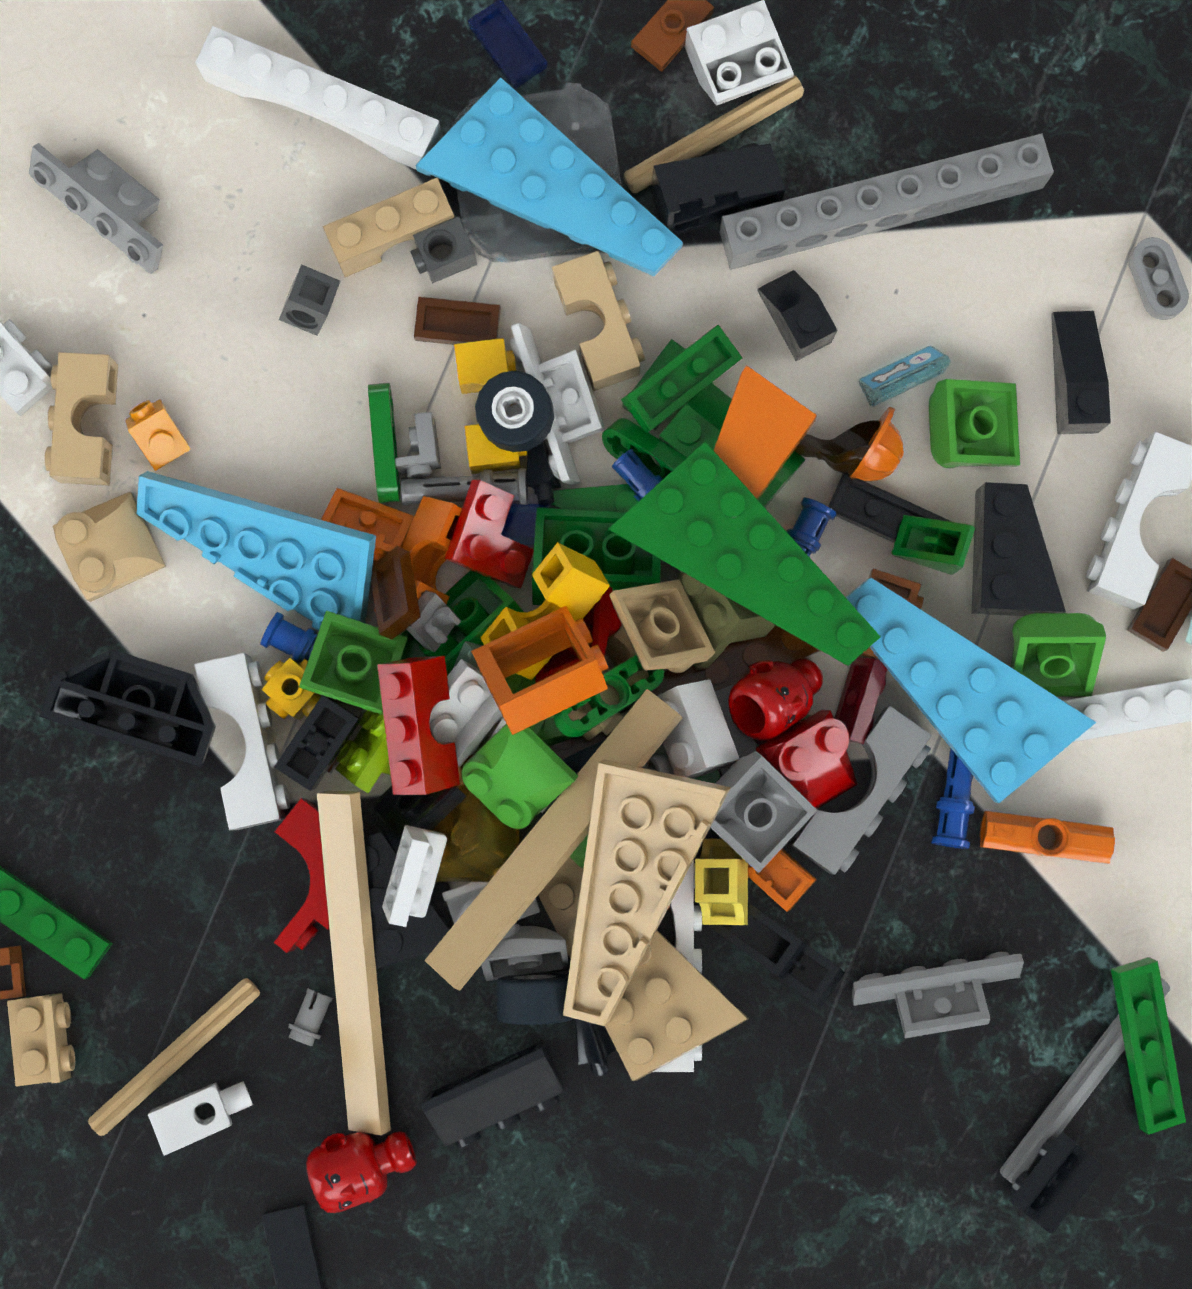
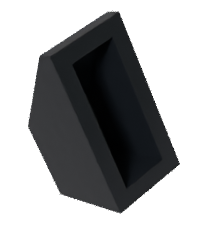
[757,270,838,361]

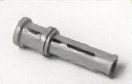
[401,467,528,505]

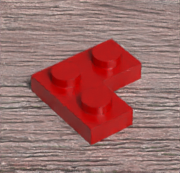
[444,479,534,589]

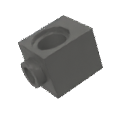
[410,216,477,284]
[279,264,340,336]

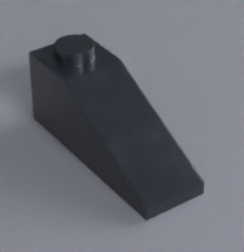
[1051,311,1111,434]

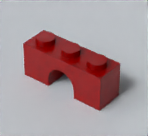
[377,656,460,795]

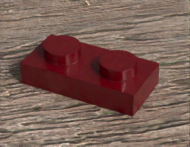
[834,657,887,744]

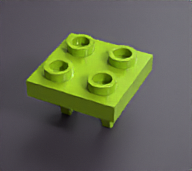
[335,710,391,794]

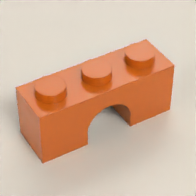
[374,496,462,612]

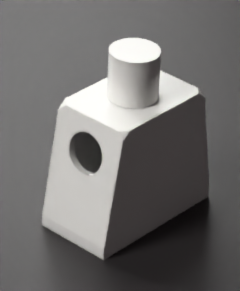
[148,1081,253,1156]

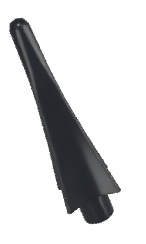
[526,440,561,505]
[575,1019,615,1076]

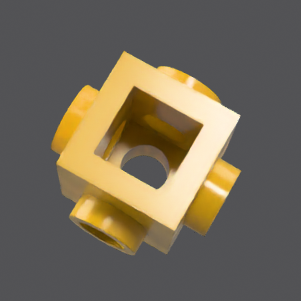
[261,658,322,720]

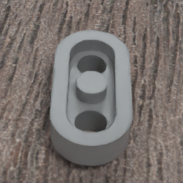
[1129,237,1189,320]

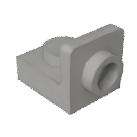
[395,412,441,478]

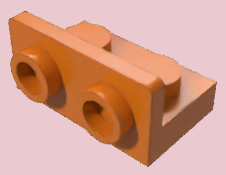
[321,488,414,565]

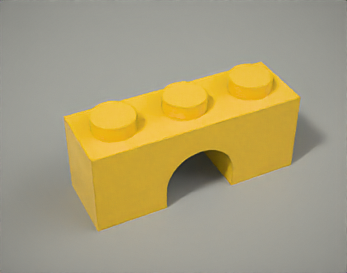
[454,338,527,474]
[480,542,610,680]

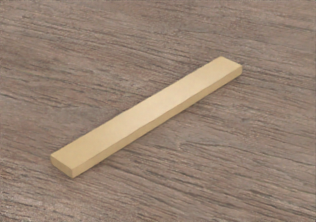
[425,689,683,991]
[317,790,391,1135]

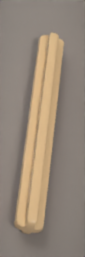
[624,75,804,193]
[88,978,260,1136]

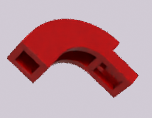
[274,798,329,953]

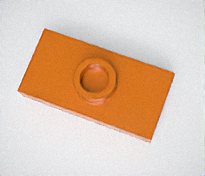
[748,848,817,912]

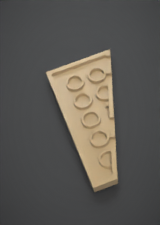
[563,760,731,1026]
[538,857,749,1081]

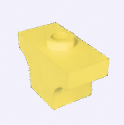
[695,839,748,925]

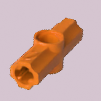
[979,811,1115,864]

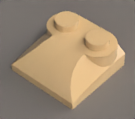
[53,492,166,602]
[610,579,715,673]

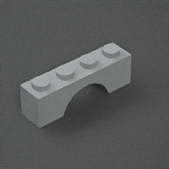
[789,706,932,875]

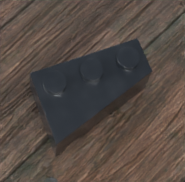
[651,143,786,235]
[972,482,1066,616]
[364,832,451,969]

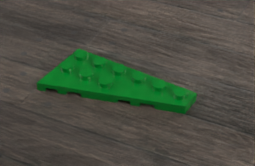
[608,442,881,666]

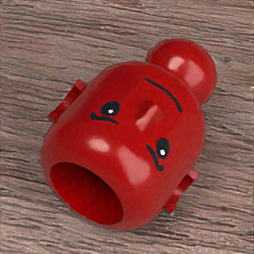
[728,659,823,740]
[306,1132,417,1213]

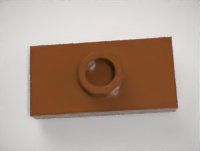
[631,0,714,72]

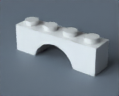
[1086,432,1192,610]
[194,653,290,830]

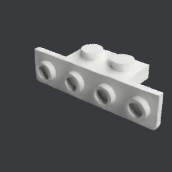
[510,323,606,485]

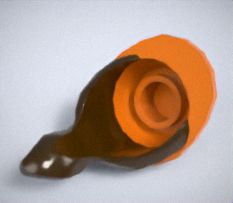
[794,407,904,481]

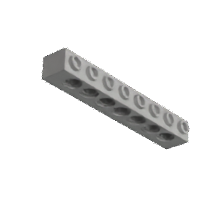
[719,133,1054,270]

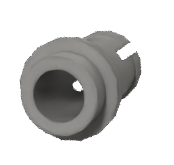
[288,988,333,1046]

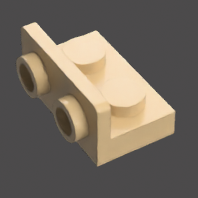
[7,993,75,1086]

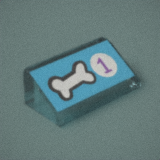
[859,346,951,407]

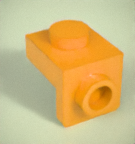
[125,399,191,471]

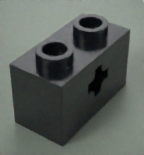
[274,695,362,791]

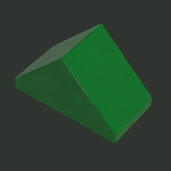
[891,515,975,575]

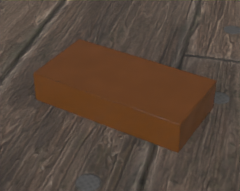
[414,297,501,345]
[371,546,421,640]
[1127,558,1192,652]

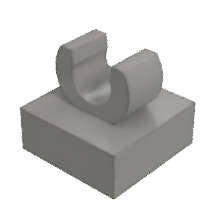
[406,590,461,652]

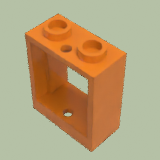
[471,606,608,735]

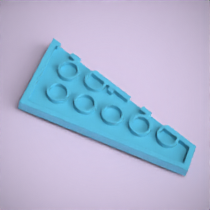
[415,78,683,276]
[136,471,376,631]
[846,578,1096,803]

